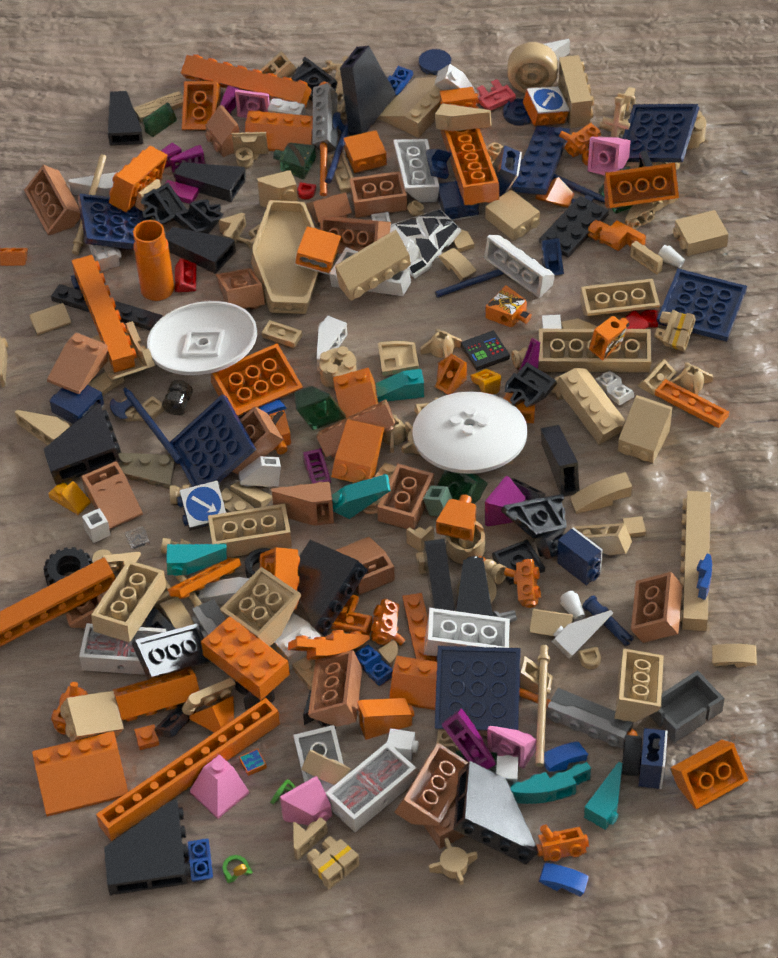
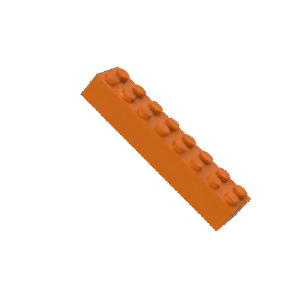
[440,128,499,205]

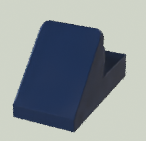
[426,149,452,179]
[541,238,564,275]

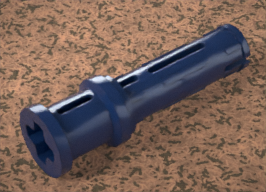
[582,595,634,646]

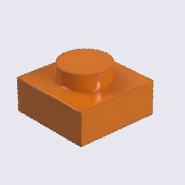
[134,724,160,751]

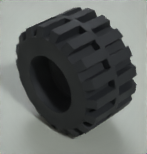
[43,547,93,587]

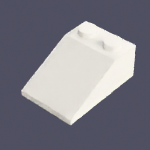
[270,612,321,671]
[293,725,343,792]

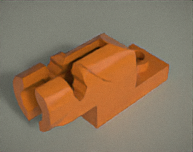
[588,220,646,251]

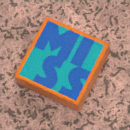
[239,748,267,776]

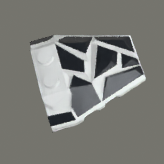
[390,209,461,279]

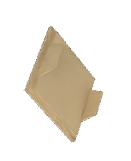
[232,132,268,160]

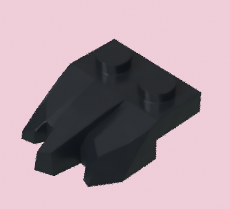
[140,182,187,224]
[174,199,224,234]
[505,362,557,408]

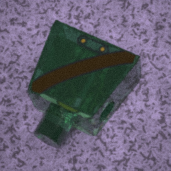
[273,143,316,180]

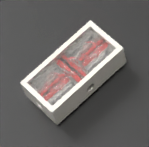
[79,623,167,675]
[326,742,417,832]

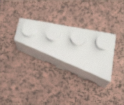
[329,247,411,296]

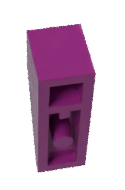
[442,708,496,769]

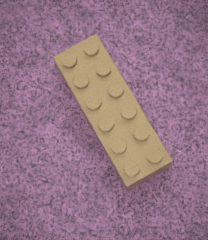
[538,329,651,372]

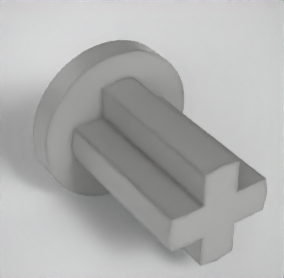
[492,610,517,622]

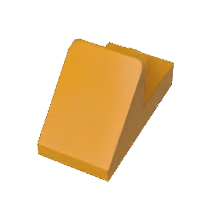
[470,369,501,395]
[48,481,91,515]

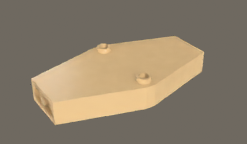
[251,200,320,314]

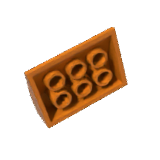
[211,343,303,416]
[32,731,128,816]

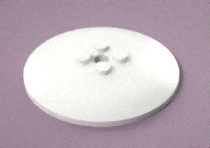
[147,301,257,375]
[413,392,527,474]

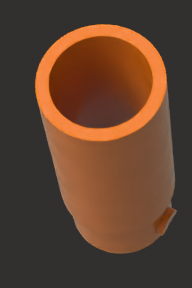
[133,220,174,301]

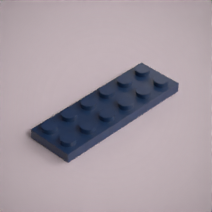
[512,126,570,195]

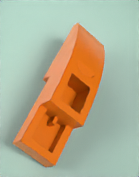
[288,630,370,660]

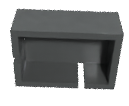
[649,670,725,743]

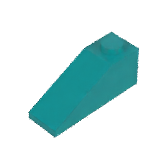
[375,369,424,403]
[331,474,391,519]
[167,544,227,576]
[584,761,622,830]

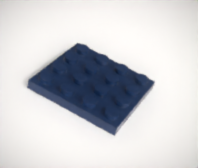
[622,104,699,162]
[78,193,151,249]
[657,269,747,342]
[170,394,256,487]
[435,646,521,731]

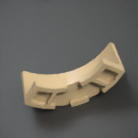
[92,321,155,380]

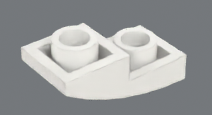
[595,371,634,405]

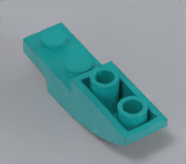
[510,762,591,804]

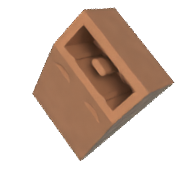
[81,461,143,529]
[271,482,334,526]
[336,537,395,595]

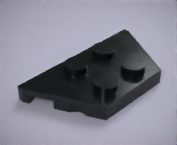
[291,57,337,101]
[501,494,567,538]

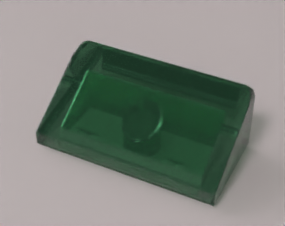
[143,102,177,137]

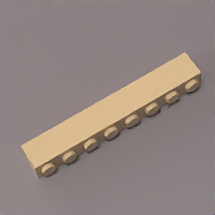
[680,491,711,631]

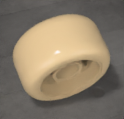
[507,42,558,94]

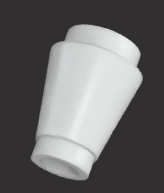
[658,245,685,268]
[560,591,585,621]

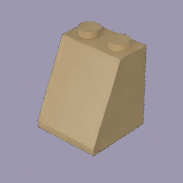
[618,395,672,463]

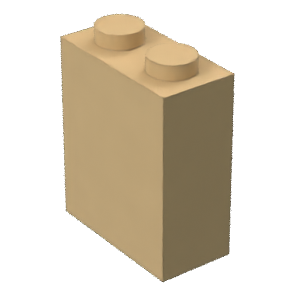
[485,190,540,241]
[673,210,728,256]
[60,691,124,742]

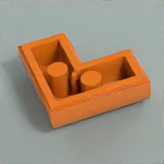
[330,595,373,635]

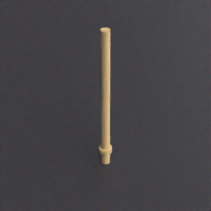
[72,154,106,255]
[535,645,550,767]

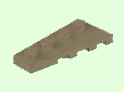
[117,453,175,489]

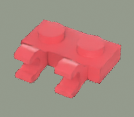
[477,79,516,110]

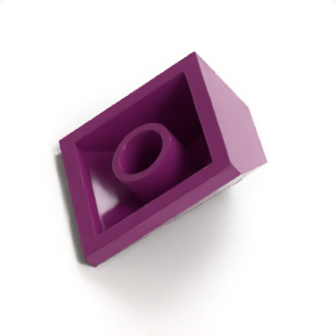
[485,476,525,527]

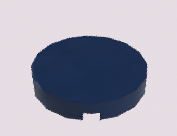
[419,49,451,75]
[503,98,532,126]

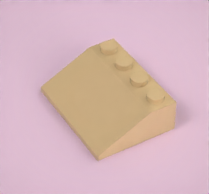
[377,78,443,138]

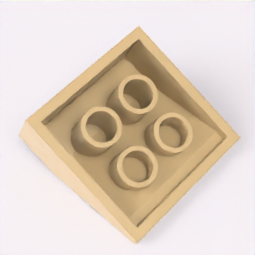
[220,567,301,647]

